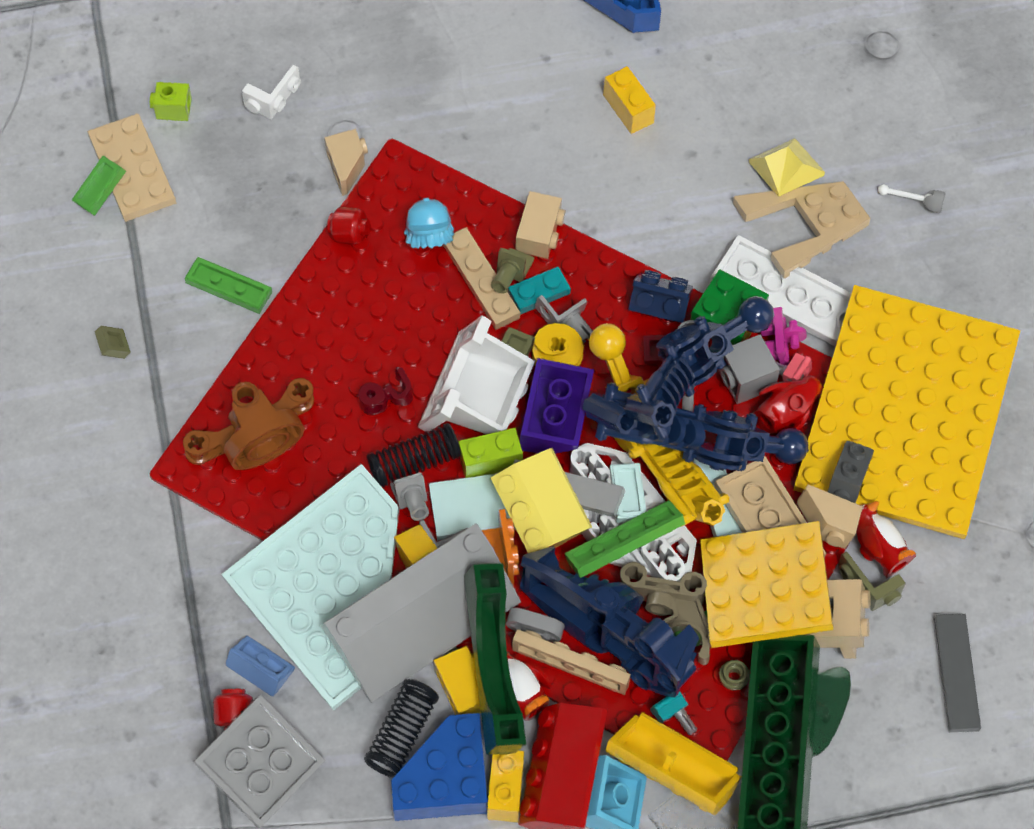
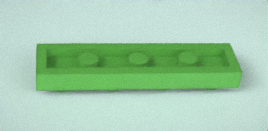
[565,500,685,578]

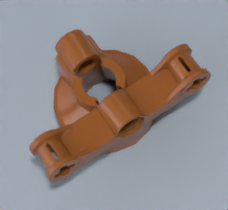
[183,378,314,470]

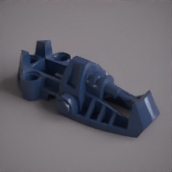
[520,546,699,698]

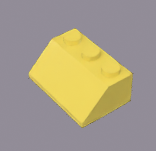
[491,448,592,553]

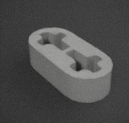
[506,608,565,642]

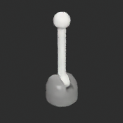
[878,184,945,213]

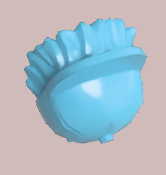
[404,198,454,249]

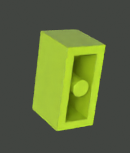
[459,428,523,478]

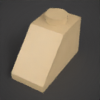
[324,129,368,196]
[797,484,863,549]

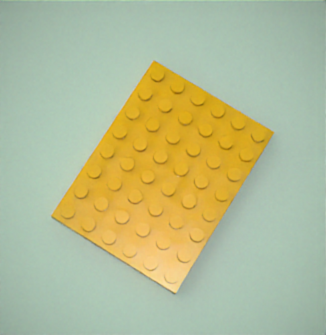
[794,285,1021,539]

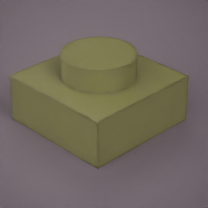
[95,326,131,359]
[502,327,535,357]

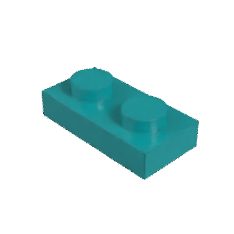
[508,266,571,315]

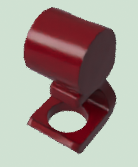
[358,367,413,415]

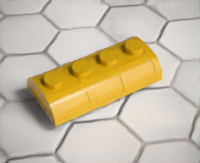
[606,712,742,816]

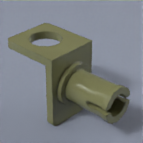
[491,248,534,294]

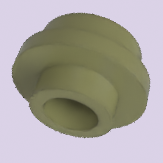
[719,660,750,690]

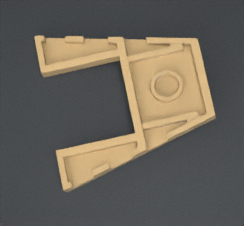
[733,181,870,279]

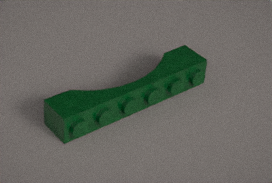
[464,563,526,755]

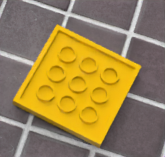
[700,521,834,648]

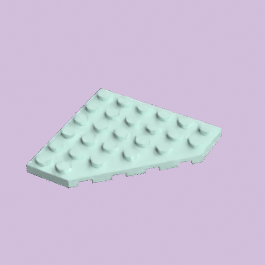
[222,464,399,711]

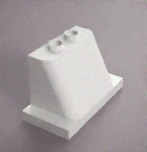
[418,315,535,434]

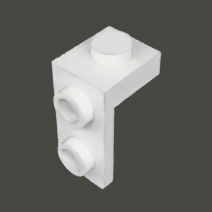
[242,65,301,119]

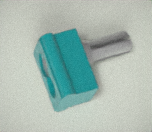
[650,691,697,735]

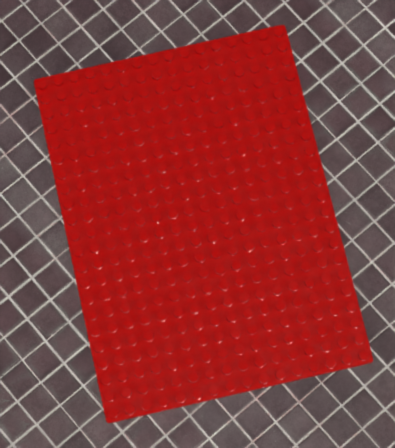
[150,139,851,761]

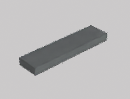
[934,614,981,733]

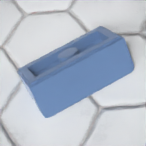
[226,635,295,696]

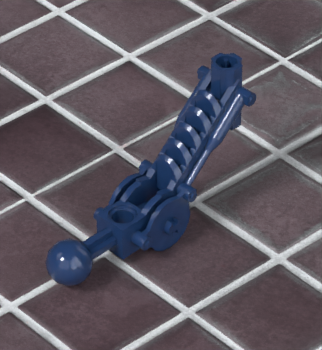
[624,296,774,439]
[583,382,809,471]

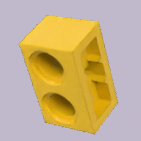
[487,751,524,822]

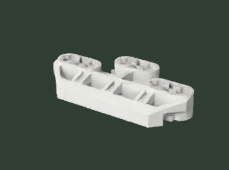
[570,443,697,582]

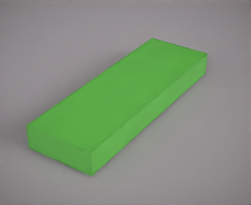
[184,257,273,314]

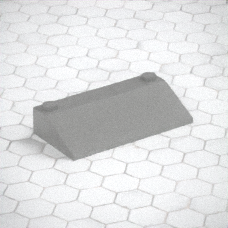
[321,523,521,703]

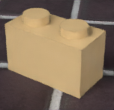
[516,191,566,259]

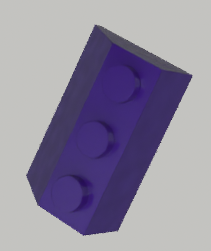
[520,358,594,454]

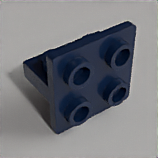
[628,270,694,323]

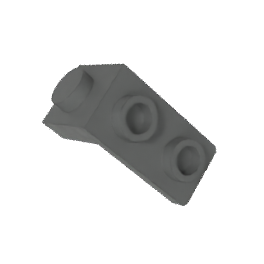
[828,441,874,503]

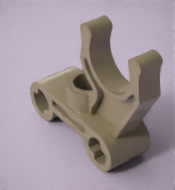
[620,562,711,665]

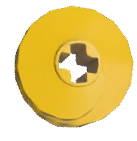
[532,323,584,367]

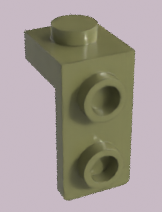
[838,551,906,612]

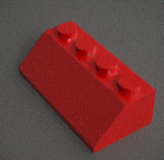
[518,703,608,829]

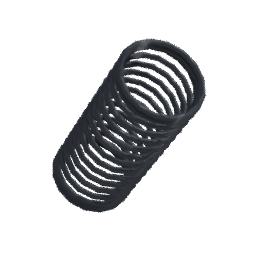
[367,423,461,487]
[364,679,439,778]

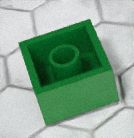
[690,269,769,345]

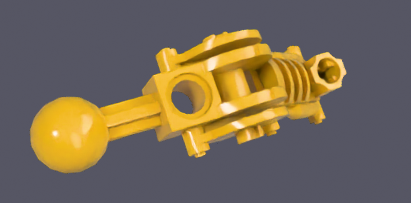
[589,323,729,527]

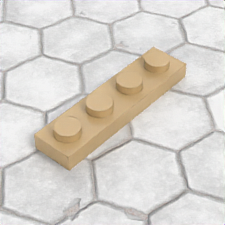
[443,227,520,330]
[513,629,631,695]

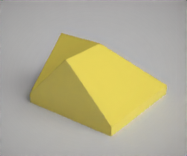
[749,138,825,197]

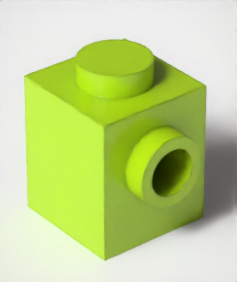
[150,82,192,121]

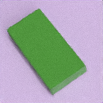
[72,156,126,216]

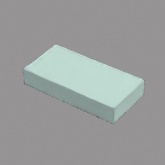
[610,463,646,523]

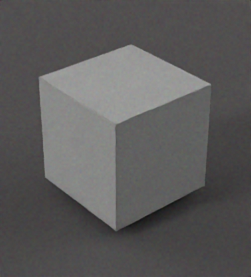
[718,334,780,404]

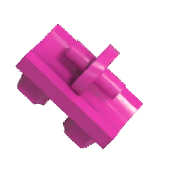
[761,307,807,365]

